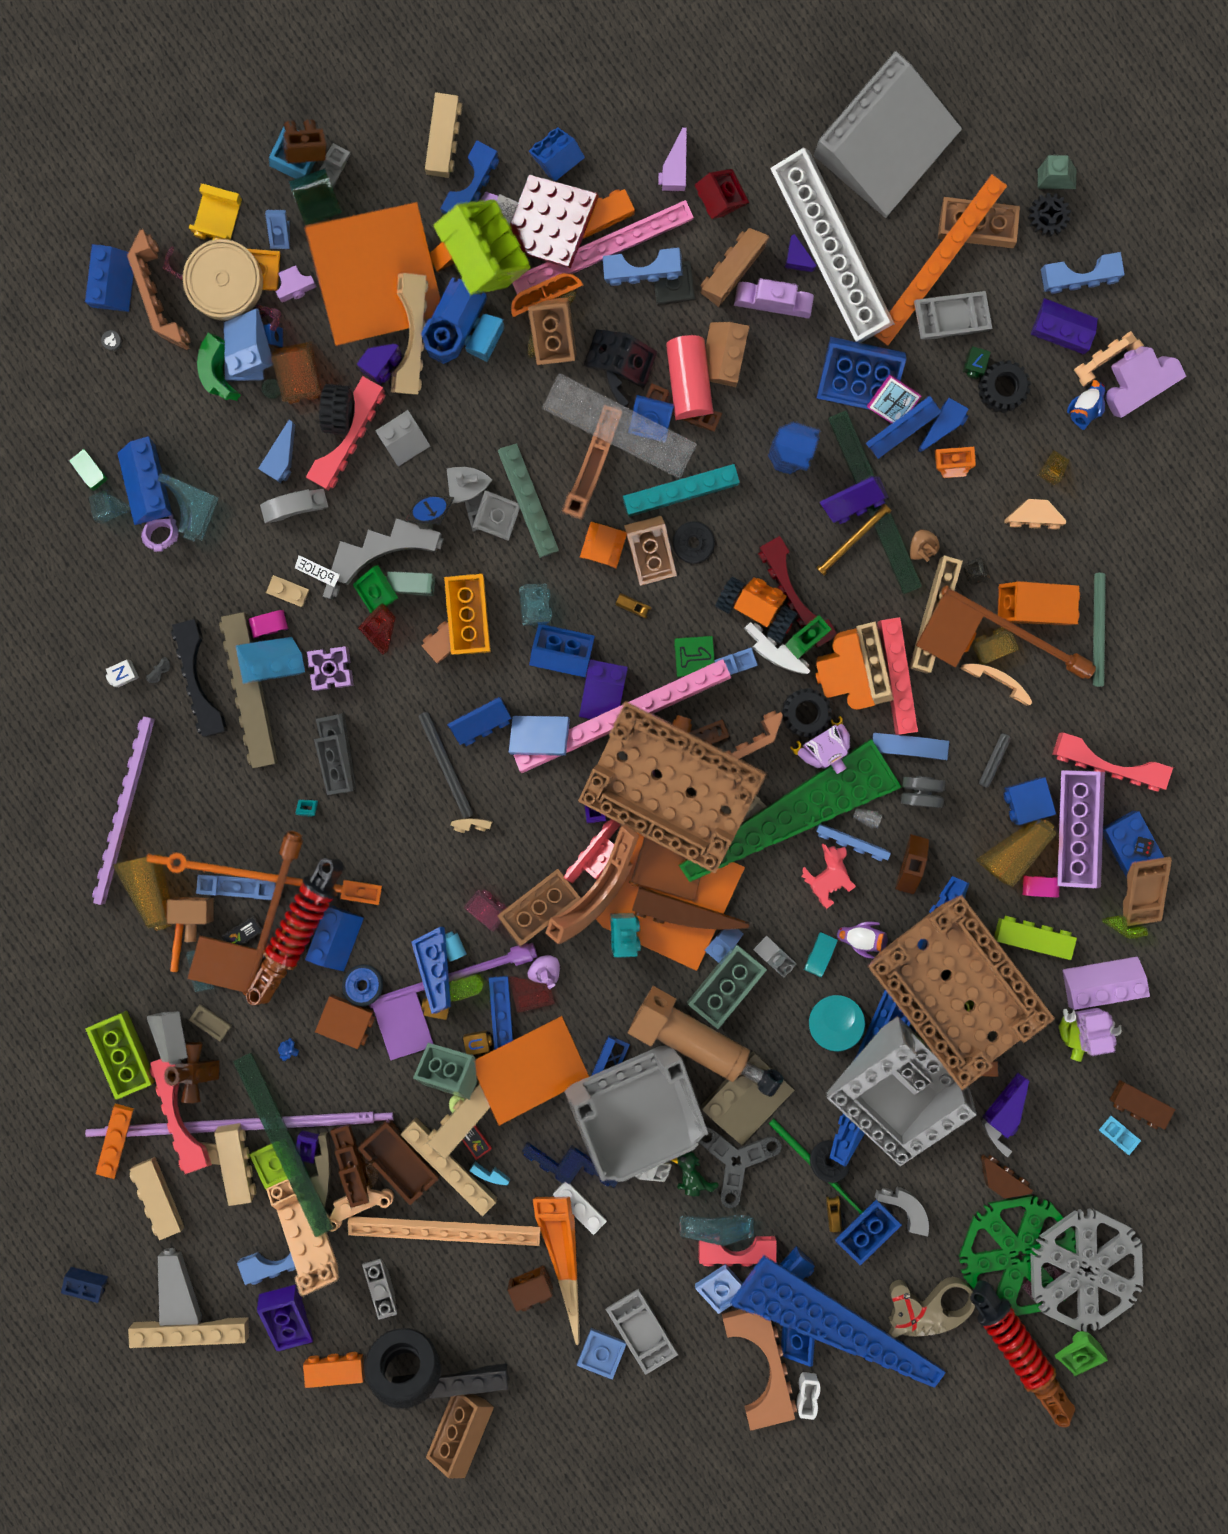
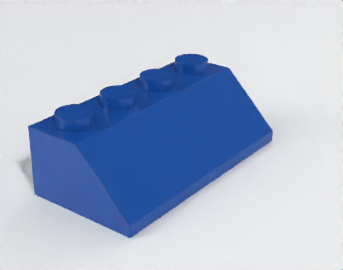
[117,436,172,525]

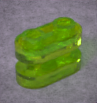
[449,974,484,1001]

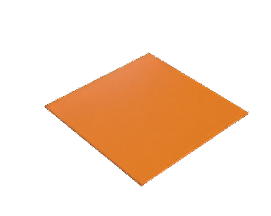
[305,202,441,345]
[596,832,745,971]

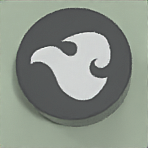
[101,330,122,351]

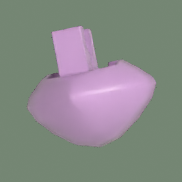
[527,955,560,989]

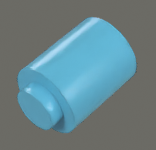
[445,931,467,962]

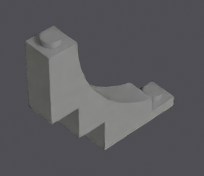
[323,519,444,600]

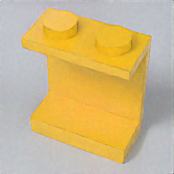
[189,183,242,240]

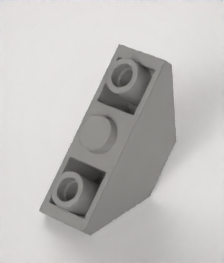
[362,1259,397,1320]

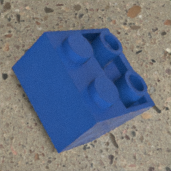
[528,127,585,181]

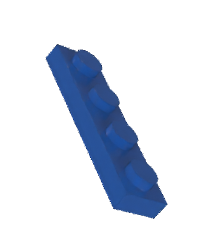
[489,976,513,1050]

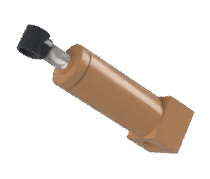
[628,986,784,1097]

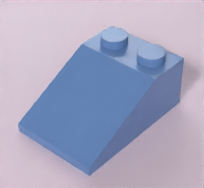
[225,309,274,378]

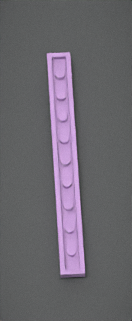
[92,716,155,905]

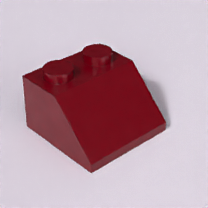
[695,169,750,219]

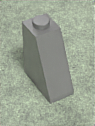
[147,1012,188,1065]

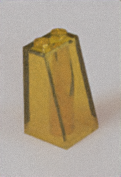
[976,819,1057,887]
[113,854,171,931]

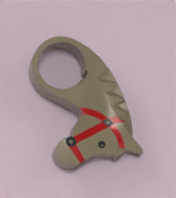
[888,1277,975,1338]

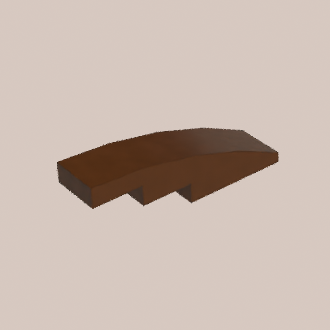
[330,1124,369,1208]

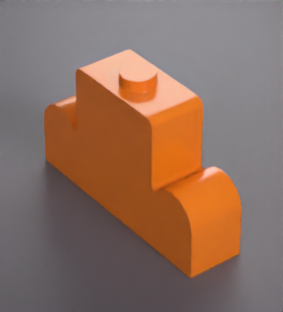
[816,628,875,709]

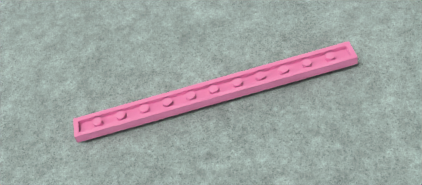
[514,659,731,773]

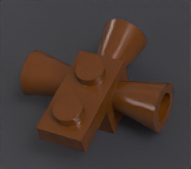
[164,1042,220,1103]

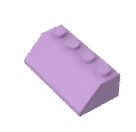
[1062,956,1150,1010]

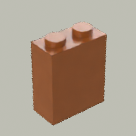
[315,994,376,1049]

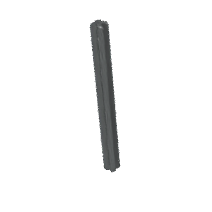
[419,712,473,819]

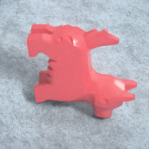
[801,844,856,909]

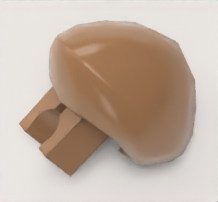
[910,529,940,562]

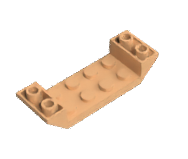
[266,1173,338,1296]

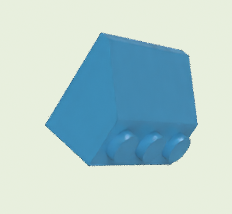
[236,637,305,684]

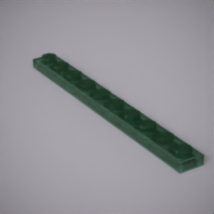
[828,410,922,595]
[233,1053,334,1238]

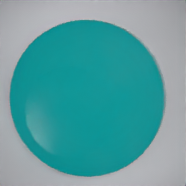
[809,995,865,1052]

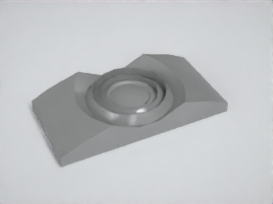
[914,291,992,339]
[606,1289,678,1375]

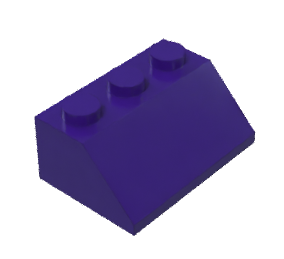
[1030,298,1098,354]
[820,476,889,524]

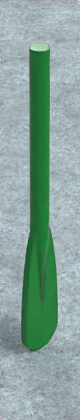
[768,1118,864,1214]

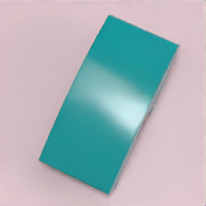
[804,932,838,977]

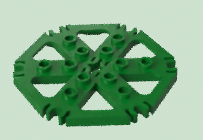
[959,1195,1076,1316]

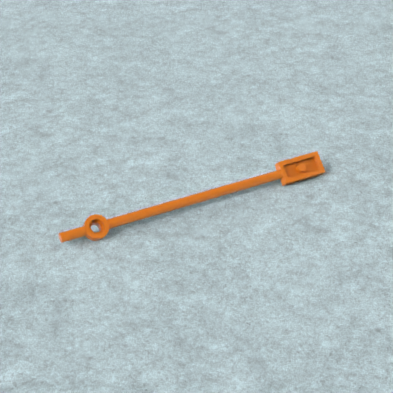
[146,853,382,905]

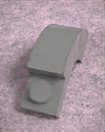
[260,489,328,523]
[875,1187,929,1236]

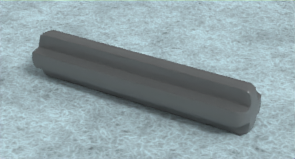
[979,734,1011,788]

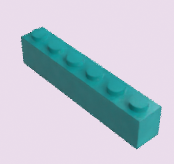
[623,464,740,517]

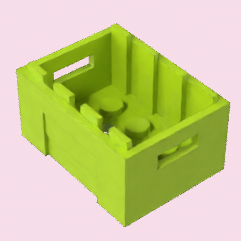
[433,199,531,295]

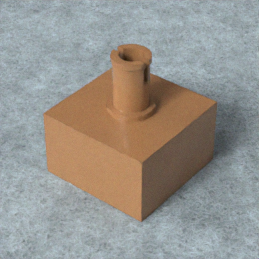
[167,897,214,942]

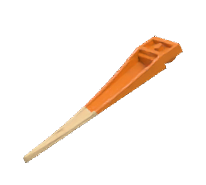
[533,1197,580,1345]

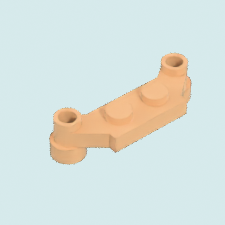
[1074,331,1144,387]
[326,1186,394,1232]

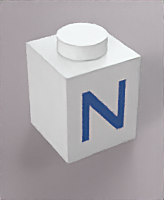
[106,660,139,687]

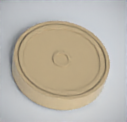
[183,239,263,321]

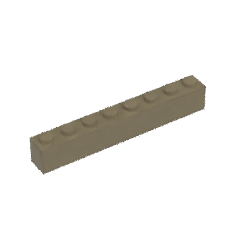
[219,612,278,768]

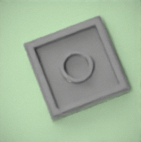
[473,491,520,541]

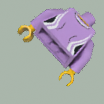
[790,716,850,774]

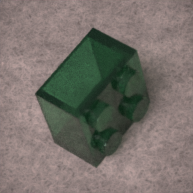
[289,169,342,226]

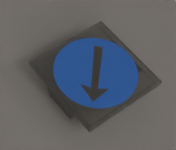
[405,495,454,530]

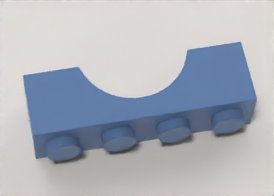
[603,248,683,286]
[1041,252,1125,294]
[237,1252,296,1285]

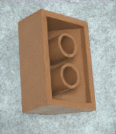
[528,297,577,365]
[705,322,749,387]

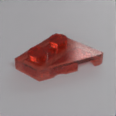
[358,603,396,655]
[509,976,555,1013]

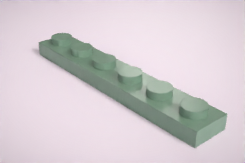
[498,443,559,558]

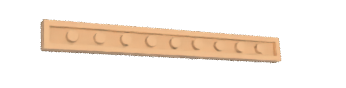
[348,1217,541,1246]

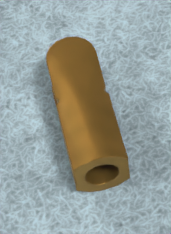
[615,593,651,619]
[826,1196,843,1232]

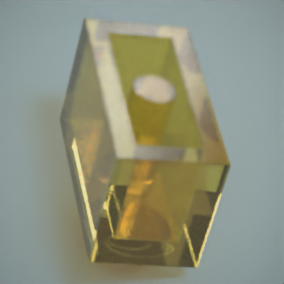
[971,627,1019,665]

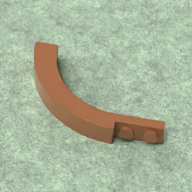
[563,405,622,518]
[546,825,640,944]

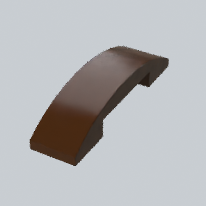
[646,383,722,432]

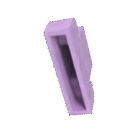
[734,279,814,318]
[1106,346,1186,418]

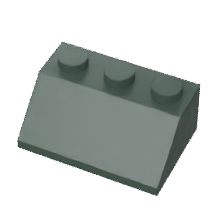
[413,1043,477,1100]

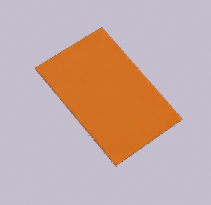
[475,1016,589,1125]

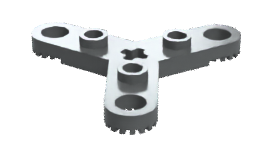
[699,1126,782,1208]

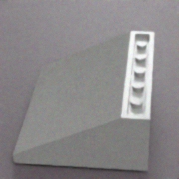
[813,51,962,218]
[826,1016,977,1166]

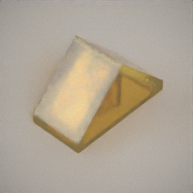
[1038,450,1069,485]

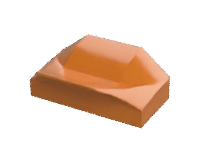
[935,447,976,478]

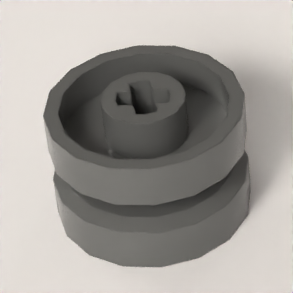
[901,776,946,808]

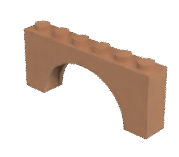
[722,1309,797,1431]

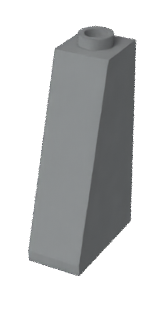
[158,1248,202,1326]

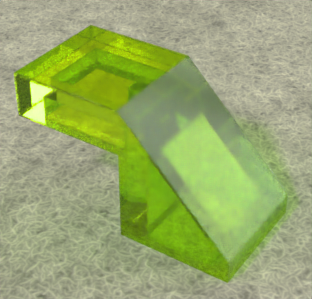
[1102,915,1148,939]

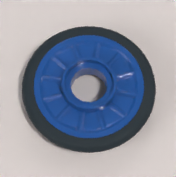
[342,964,383,1007]

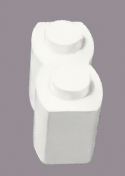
[796,1372,820,1420]

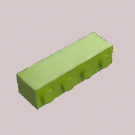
[994,916,1077,960]

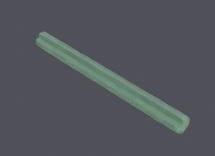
[1093,573,1106,687]

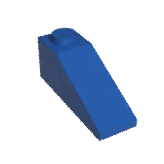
[918,398,968,453]

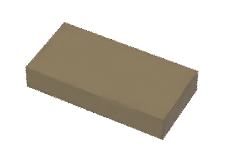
[189,1004,232,1042]

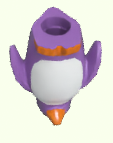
[837,921,888,959]

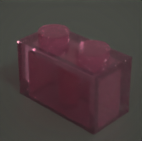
[463,889,507,932]

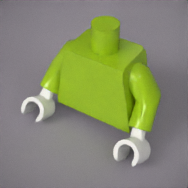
[1059,1009,1121,1062]

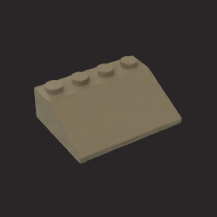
[701,1051,795,1145]

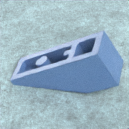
[258,420,295,483]

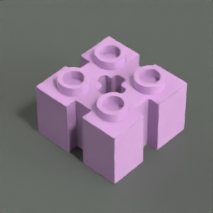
[307,646,354,691]
[1075,1008,1116,1055]

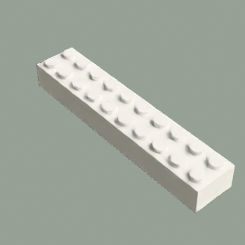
[770,148,895,343]

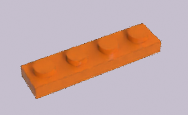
[96,1103,134,1179]

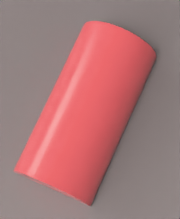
[666,335,714,420]

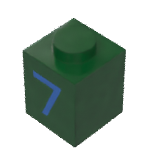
[963,346,991,379]

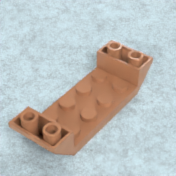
[127,230,191,350]
[725,711,783,759]

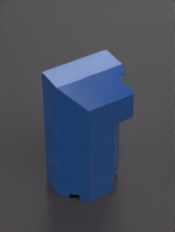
[421,277,488,364]
[768,422,820,475]

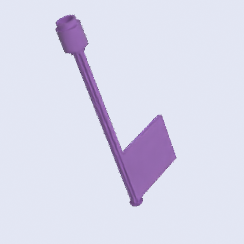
[368,942,538,1060]

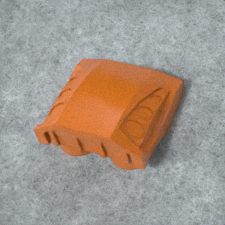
[580,522,627,569]

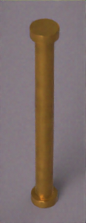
[816,504,891,576]

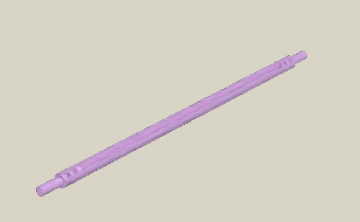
[85,1112,393,1137]

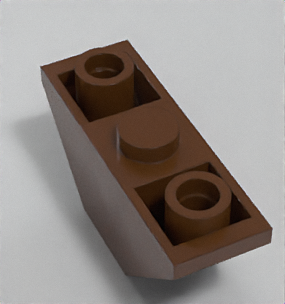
[895,834,929,894]
[981,1154,1033,1199]

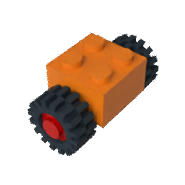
[715,576,798,643]

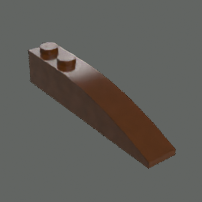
[632,887,750,930]

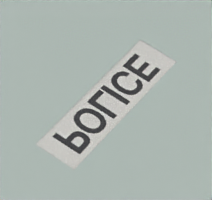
[294,555,339,587]

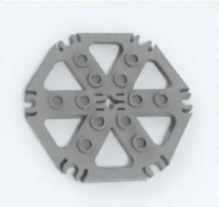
[1030,1208,1143,1332]

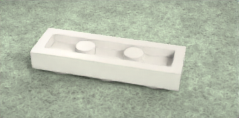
[553,1180,607,1235]

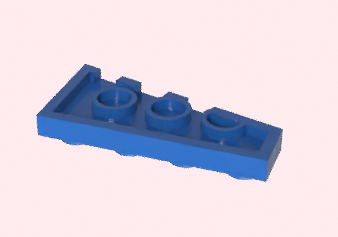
[411,927,451,1014]

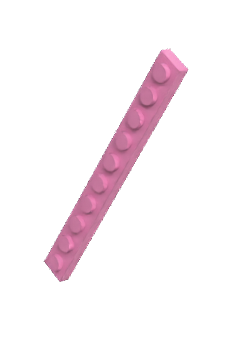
[512,200,694,294]

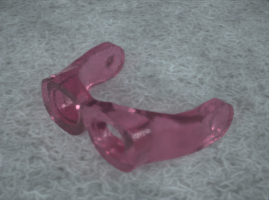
[163,246,183,281]
[252,305,282,331]

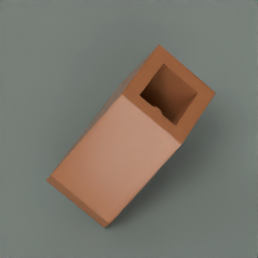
[422,621,451,664]

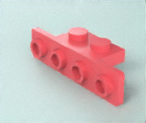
[564,819,620,884]

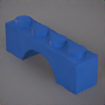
[440,140,499,215]

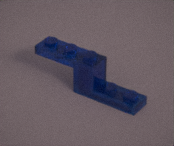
[522,1141,618,1188]

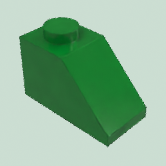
[785,615,832,659]

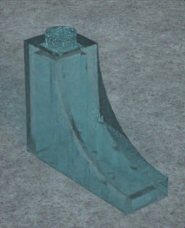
[157,474,219,542]
[680,1215,754,1246]

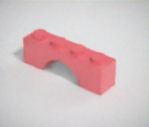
[699,1236,776,1267]

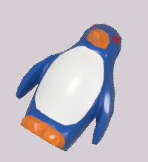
[1067,380,1105,430]

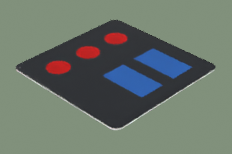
[1134,837,1154,857]

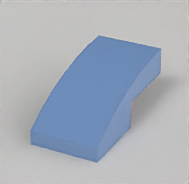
[714,647,758,675]

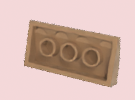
[938,197,1020,248]
[497,869,581,947]

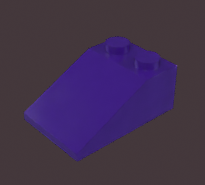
[579,660,628,719]
[982,1073,1029,1139]
[257,1285,313,1351]

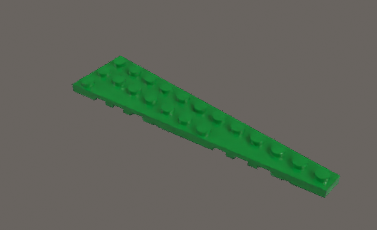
[678,739,902,882]

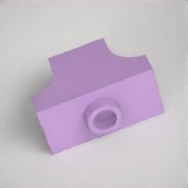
[276,265,317,303]

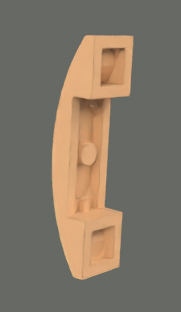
[960,664,1032,706]

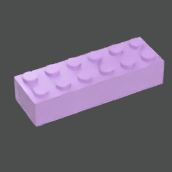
[1057,770,1105,888]

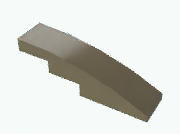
[311,1132,331,1215]

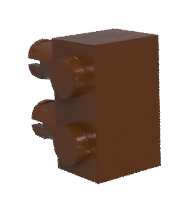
[283,119,326,163]

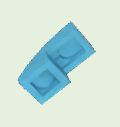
[1099,1116,1141,1155]
[470,1161,510,1185]

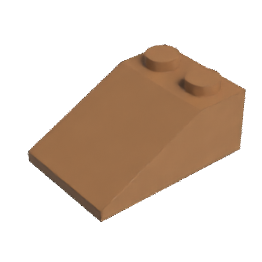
[624,516,677,586]

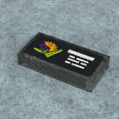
[221,915,263,945]

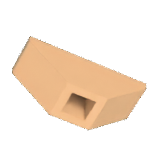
[1005,499,1066,529]

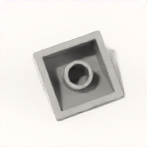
[375,410,430,467]

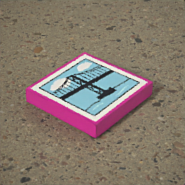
[867,374,922,423]

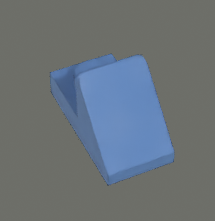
[265,210,290,249]
[705,929,743,963]

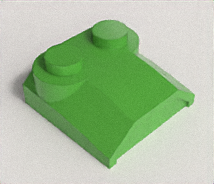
[1055,1331,1108,1376]

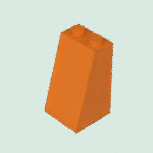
[998,582,1080,625]

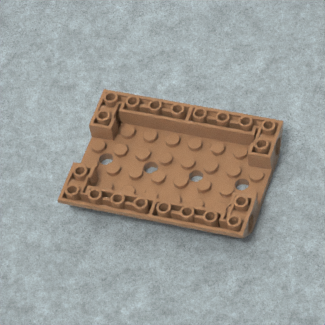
[578,701,766,873]
[868,895,1055,1090]

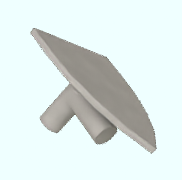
[447,467,492,504]

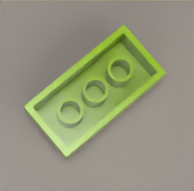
[86,1011,156,1100]

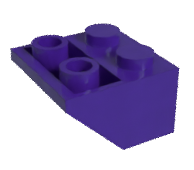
[357,344,402,385]

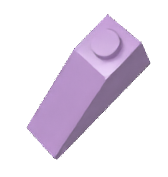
[658,128,687,191]

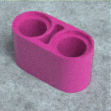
[248,610,288,638]
[1023,876,1060,897]

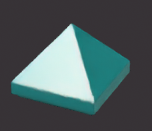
[296,800,318,817]

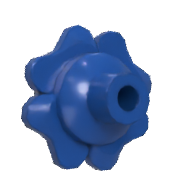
[278,1038,299,1061]

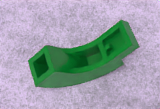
[197,332,241,401]

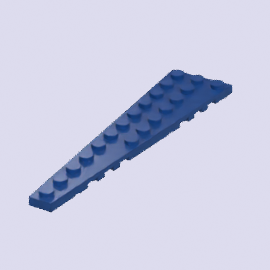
[730,1255,946,1388]

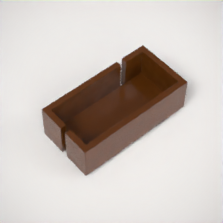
[358,1119,440,1205]

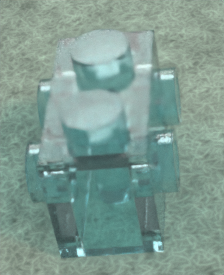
[519,584,552,626]

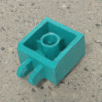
[610,913,641,957]

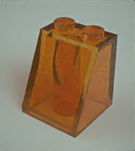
[271,341,322,404]

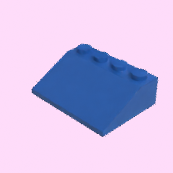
[817,337,906,410]

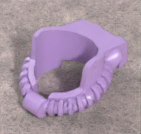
[141,514,179,552]

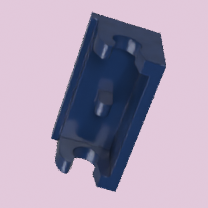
[61,1267,108,1303]

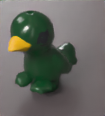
[671,1151,719,1196]

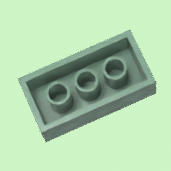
[687,944,767,1029]

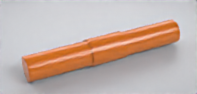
[170,924,184,972]

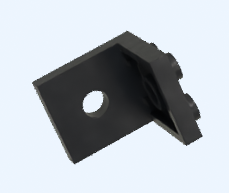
[584,329,657,388]

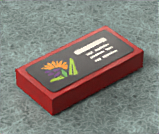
[462,1125,492,1160]

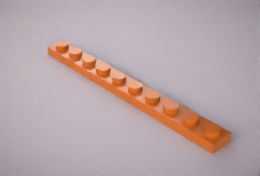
[874,175,1007,346]

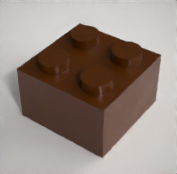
[507,1265,553,1312]

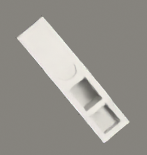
[744,622,810,674]

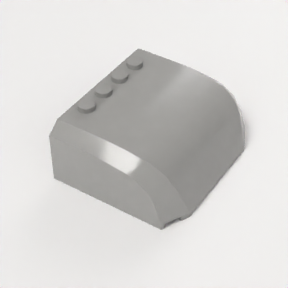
[564,1045,708,1181]

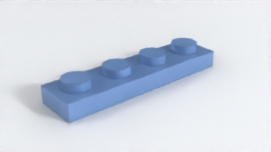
[815,824,891,861]

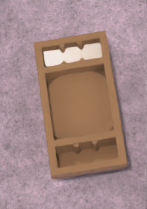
[1123,857,1172,926]

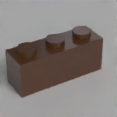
[1109,1080,1176,1130]

